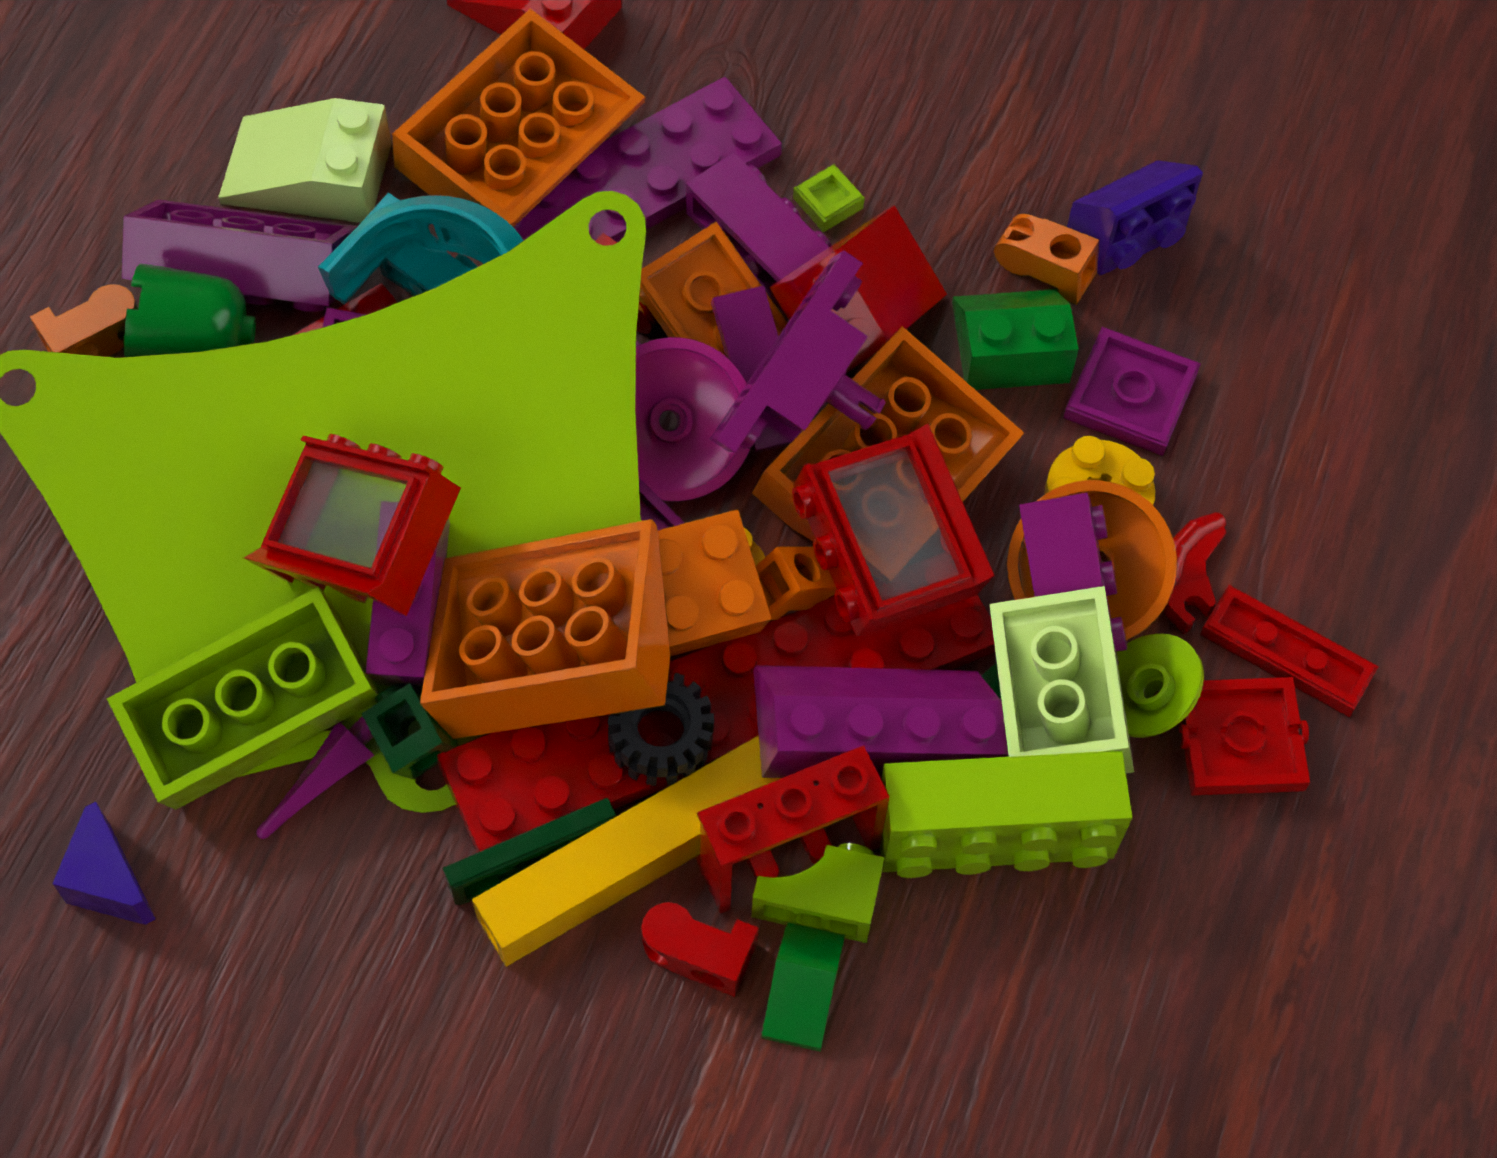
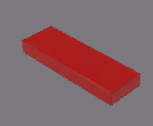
[1200,585,1379,717]

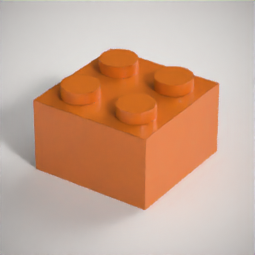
[657,509,772,656]

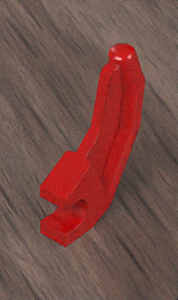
[1163,512,1226,634]

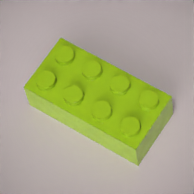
[107,587,379,810]
[880,751,1132,878]

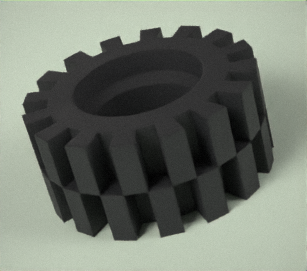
[608,673,714,786]

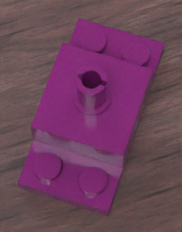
[710,251,886,452]

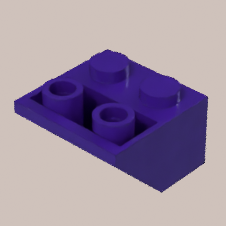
[1067,160,1203,276]

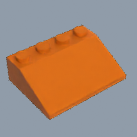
[392,8,645,227]
[752,326,1024,585]
[420,519,670,739]

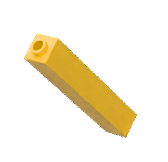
[472,735,781,967]

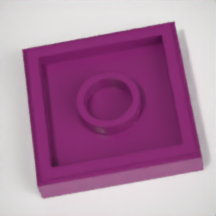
[1063,327,1201,456]

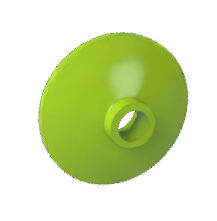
[1117,634,1204,738]

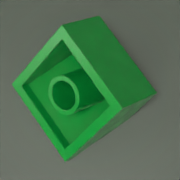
[952,289,1079,390]

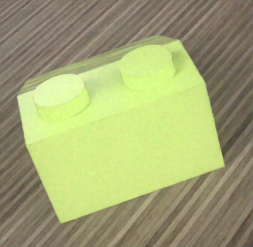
[218,98,392,223]
[990,586,1134,773]

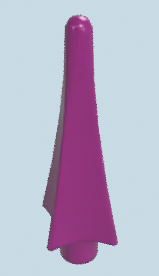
[256,716,375,840]

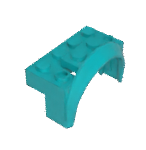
[318,193,524,305]

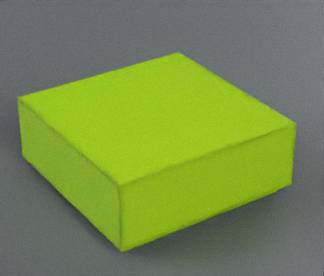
[793,164,865,232]

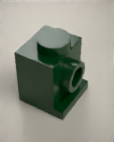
[361,683,460,780]

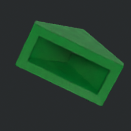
[761,922,845,1052]

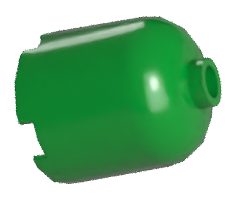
[124,263,256,357]

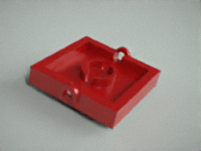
[1178,677,1310,796]

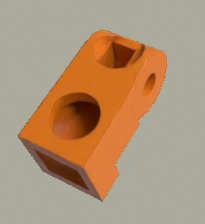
[994,214,1099,305]
[29,284,138,357]
[756,547,837,620]

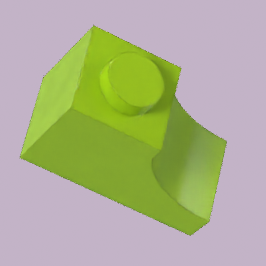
[751,843,885,943]

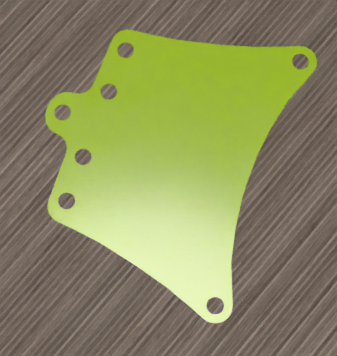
[0,191,646,813]

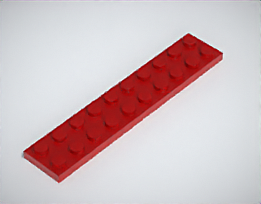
[437,553,995,853]

